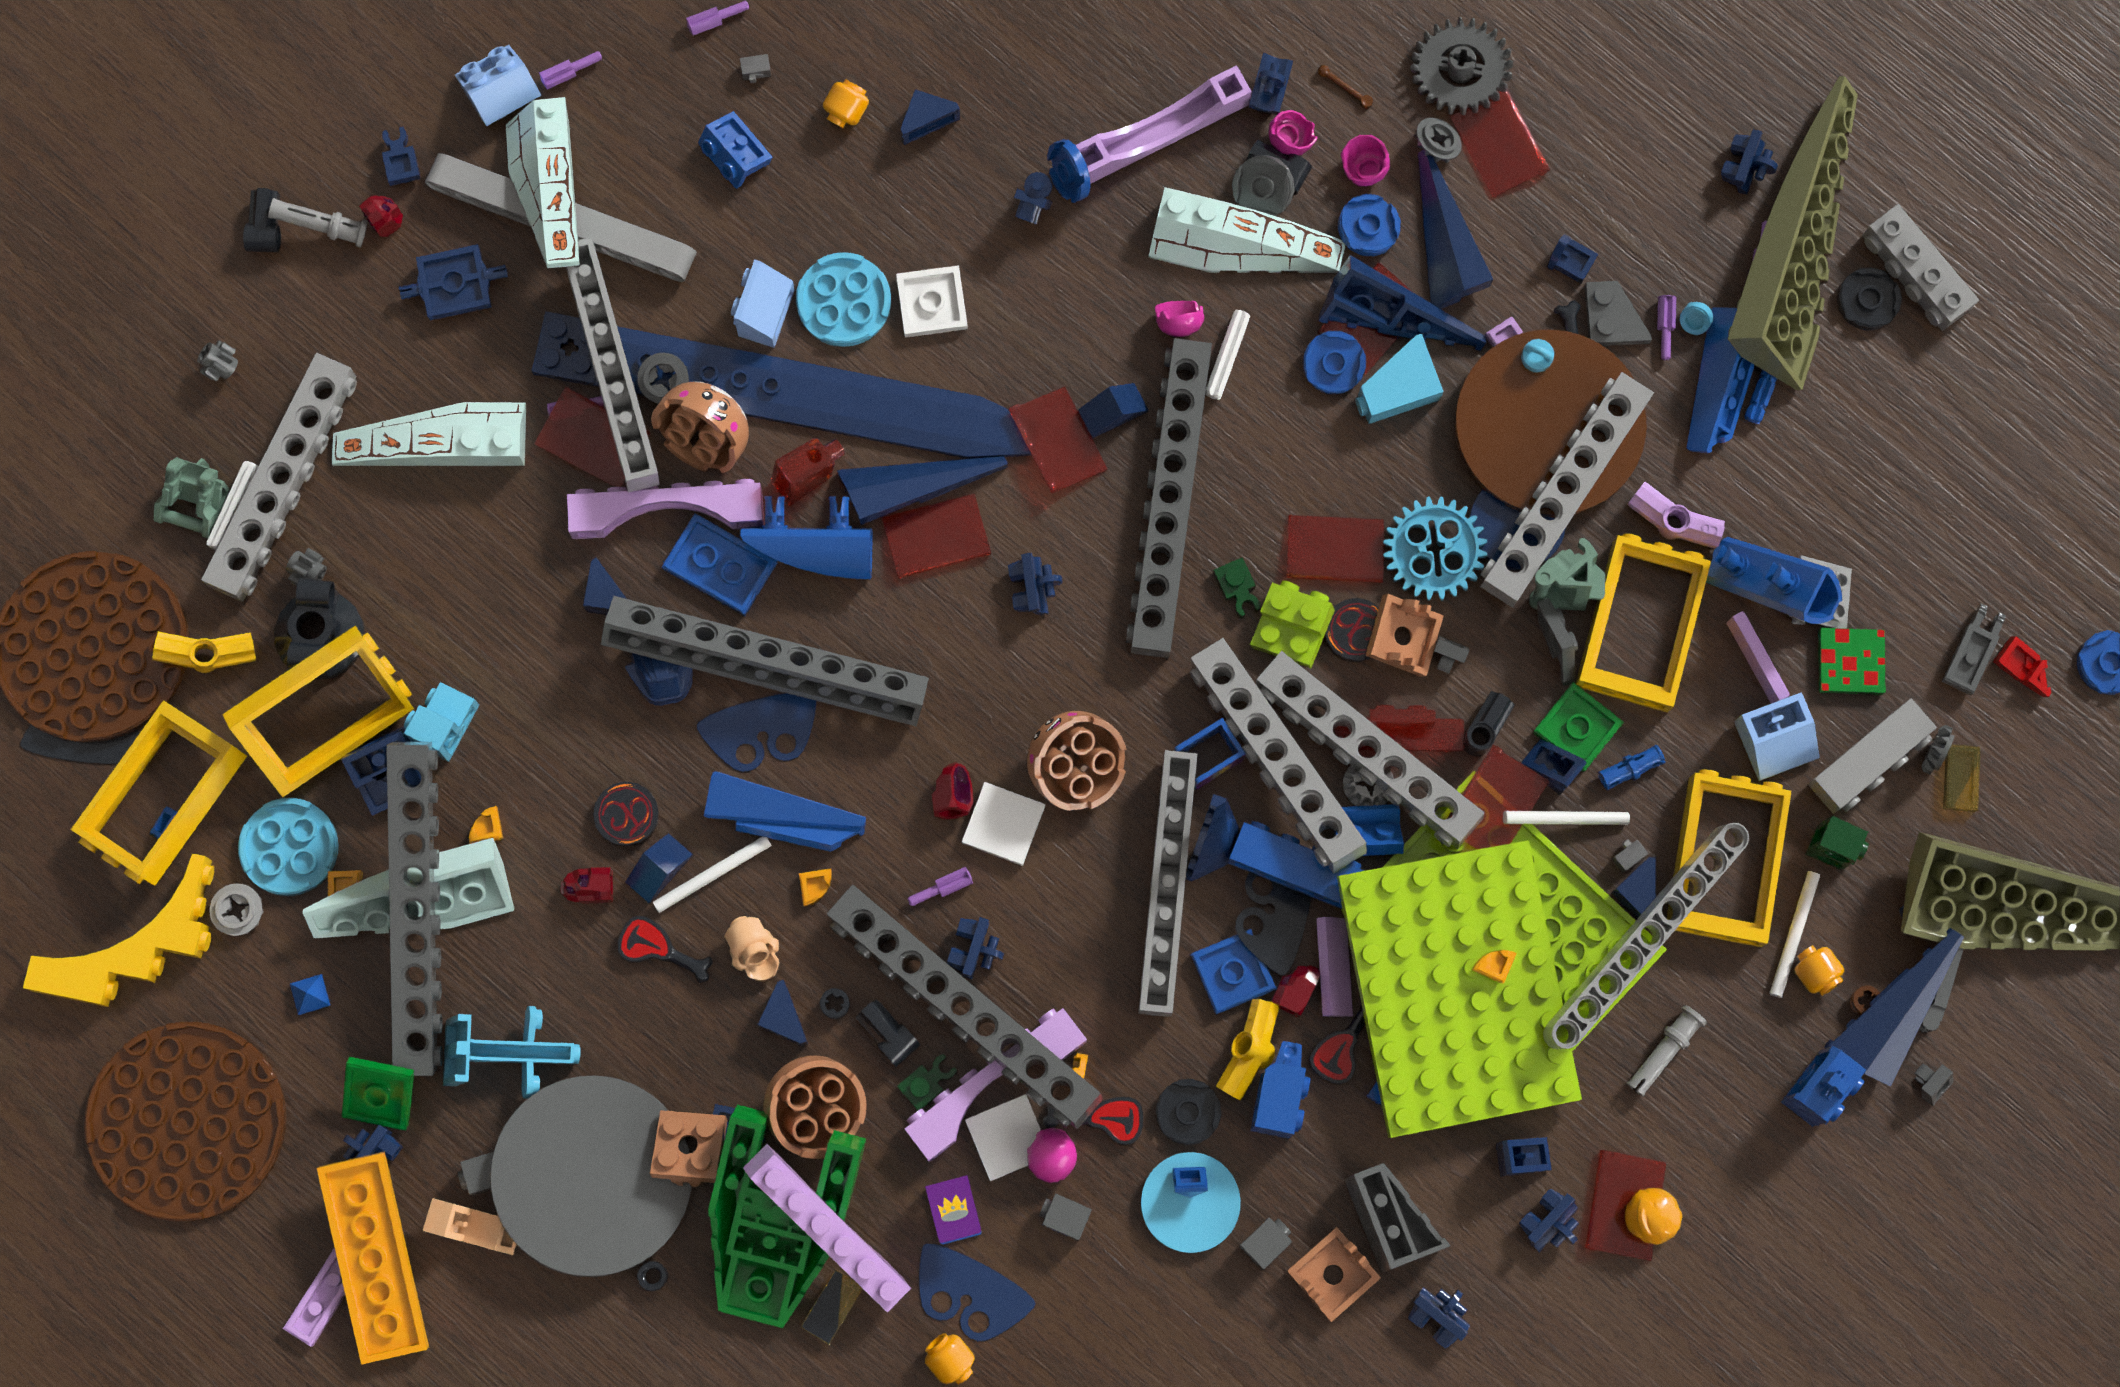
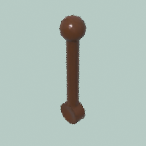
[1318,65,1373,109]

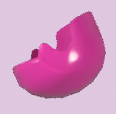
[1268,110,1318,156]
[1341,135,1390,186]
[1155,301,1204,337]
[1027,1128,1077,1183]

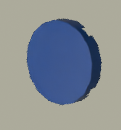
[1047,139,1091,203]
[1338,194,1401,257]
[1303,331,1366,394]
[2077,630,2120,695]

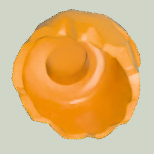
[1625,1188,1682,1245]

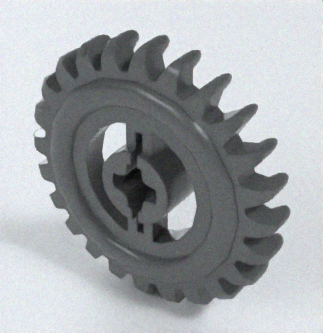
[1410,17,1513,115]

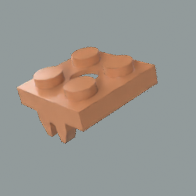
[1365,594,1443,677]
[650,1110,728,1187]
[1286,1227,1381,1322]

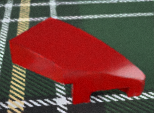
[1993,636,2051,697]

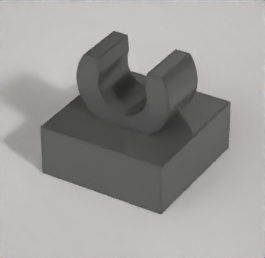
[1434,636,1469,674]
[1914,1064,1954,1106]

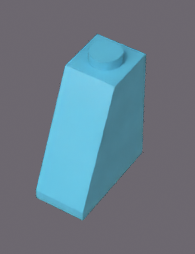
[1355,334,1444,424]

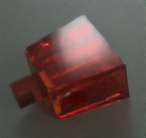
[771,438,845,507]

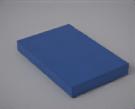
[662,513,778,617]

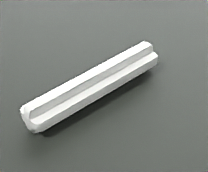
[1205,310,1250,400]
[206,461,259,550]

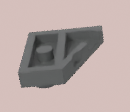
[1584,281,1652,346]
[1537,598,1578,686]

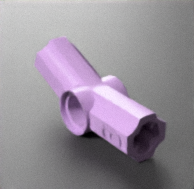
[1627,482,1725,549]

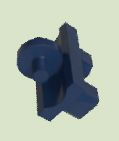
[1249,53,1293,115]
[1721,129,1778,195]
[1014,172,1052,224]
[1008,553,1063,615]
[947,917,1004,980]
[343,1125,403,1161]
[1519,1189,1579,1252]
[1408,1287,1470,1349]

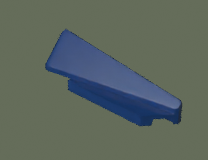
[1686,307,1755,453]
[704,771,866,852]

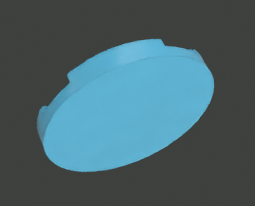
[796,252,891,347]
[238,798,338,896]
[1141,1152,1241,1253]

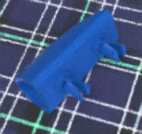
[740,496,873,580]
[1706,537,1842,624]

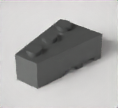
[1344,1163,1451,1273]

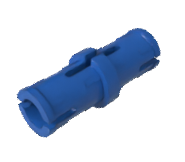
[1598,745,1665,790]

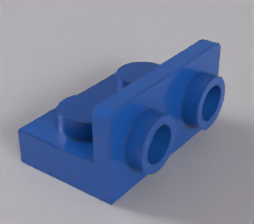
[698,111,773,189]
[1334,804,1404,856]

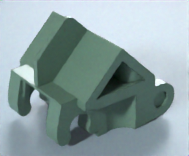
[153,457,230,539]
[1529,538,1605,611]

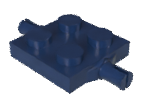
[399,244,508,320]

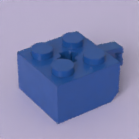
[1250,1041,1310,1138]
[1781,1046,1866,1127]

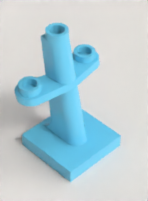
[443,1006,580,1099]

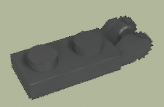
[1941,603,2006,696]
[1918,948,1963,1033]

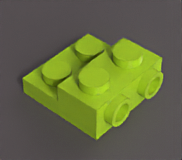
[1250,580,1335,668]

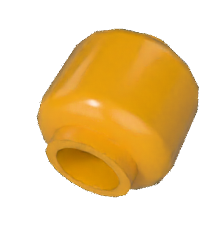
[823,79,869,128]
[1795,945,1844,996]
[925,1333,974,1384]

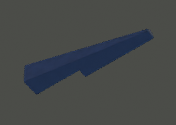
[1417,149,1493,309]
[1319,255,1486,351]
[837,456,1008,525]
[1185,794,1240,882]
[1824,928,1964,1087]

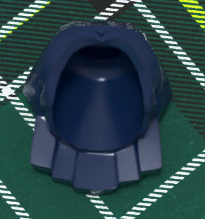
[625,652,693,706]

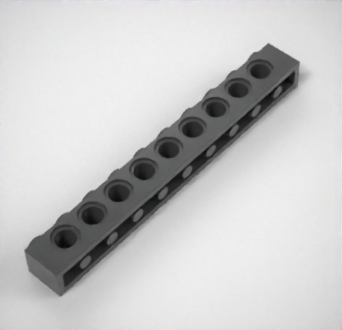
[1126,338,1212,658]
[601,596,929,726]
[387,742,443,1076]
[827,885,1103,1129]

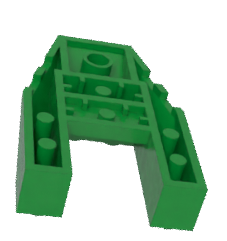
[708,1104,866,1328]

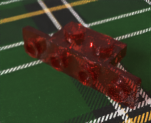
[1334,705,1465,752]

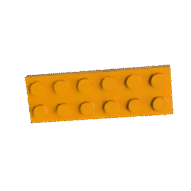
[317,1152,429,1365]

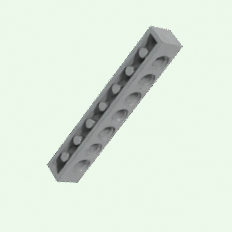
[566,237,660,493]
[201,353,357,602]
[1480,372,1654,608]
[1189,638,1367,874]
[1256,651,1485,849]
[1138,750,1197,1017]

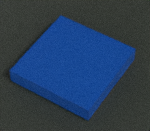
[1190,929,1276,1015]

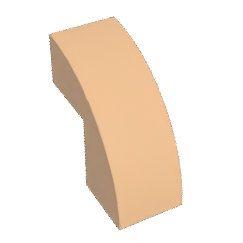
[423,1198,516,1255]

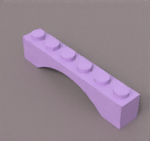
[1076,65,1252,184]
[567,479,764,539]
[905,1008,1087,1162]
[743,1144,911,1313]

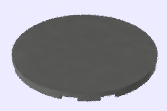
[490,1076,691,1277]

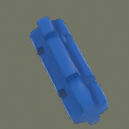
[1744,370,1777,424]

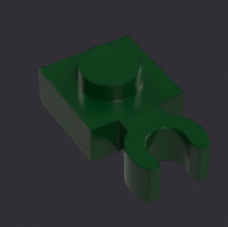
[1213,557,1260,618]
[897,1054,957,1111]

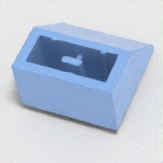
[455,45,541,126]
[731,260,795,348]
[1734,692,1820,781]

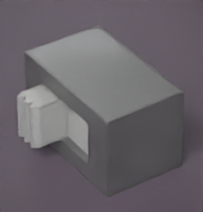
[740,54,771,83]
[1612,839,1649,873]

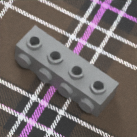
[1862,204,1979,331]
[1808,698,1937,814]

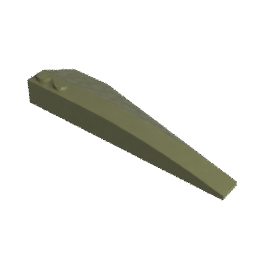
[1728,76,1858,390]
[1901,832,2120,950]

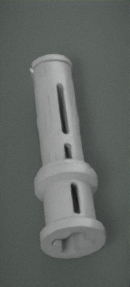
[268,198,368,248]
[1626,1005,1707,1097]

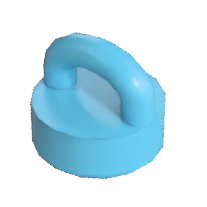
[1680,302,1713,335]
[1521,339,1554,373]

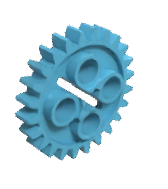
[1383,497,1487,601]

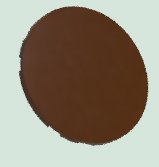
[1455,330,1647,517]
[0,551,189,742]
[84,1022,286,1222]

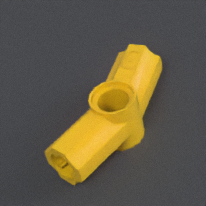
[152,632,256,673]
[1216,999,1279,1100]

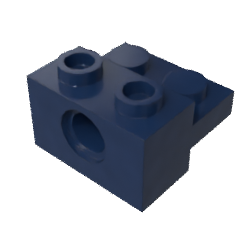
[341,727,421,816]

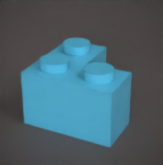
[404,682,479,762]

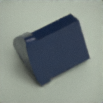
[1547,234,1598,284]

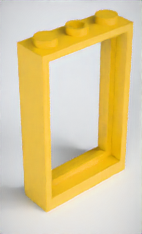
[1575,534,1711,713]
[222,626,414,797]
[71,700,247,886]
[1667,769,1791,947]

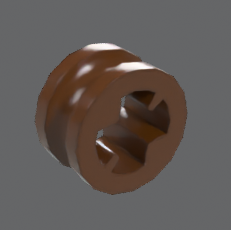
[1850,986,1880,1016]

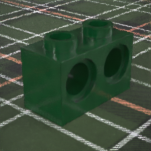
[1805,816,1869,870]

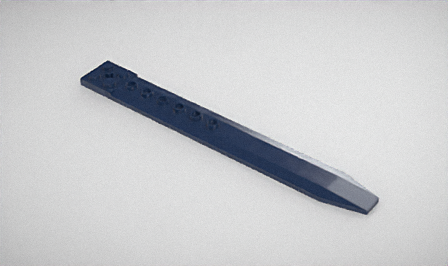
[532,311,1040,459]

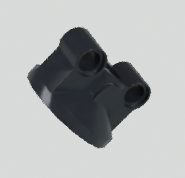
[274,578,365,680]

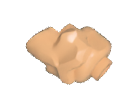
[724,916,779,982]

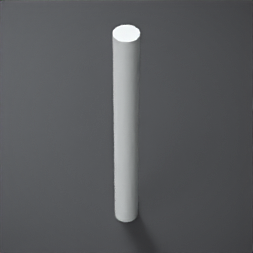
[1503,811,1630,825]
[653,837,772,913]
[1769,871,1820,998]

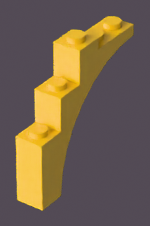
[23,854,214,1007]

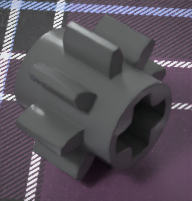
[197,340,238,381]
[286,548,327,586]

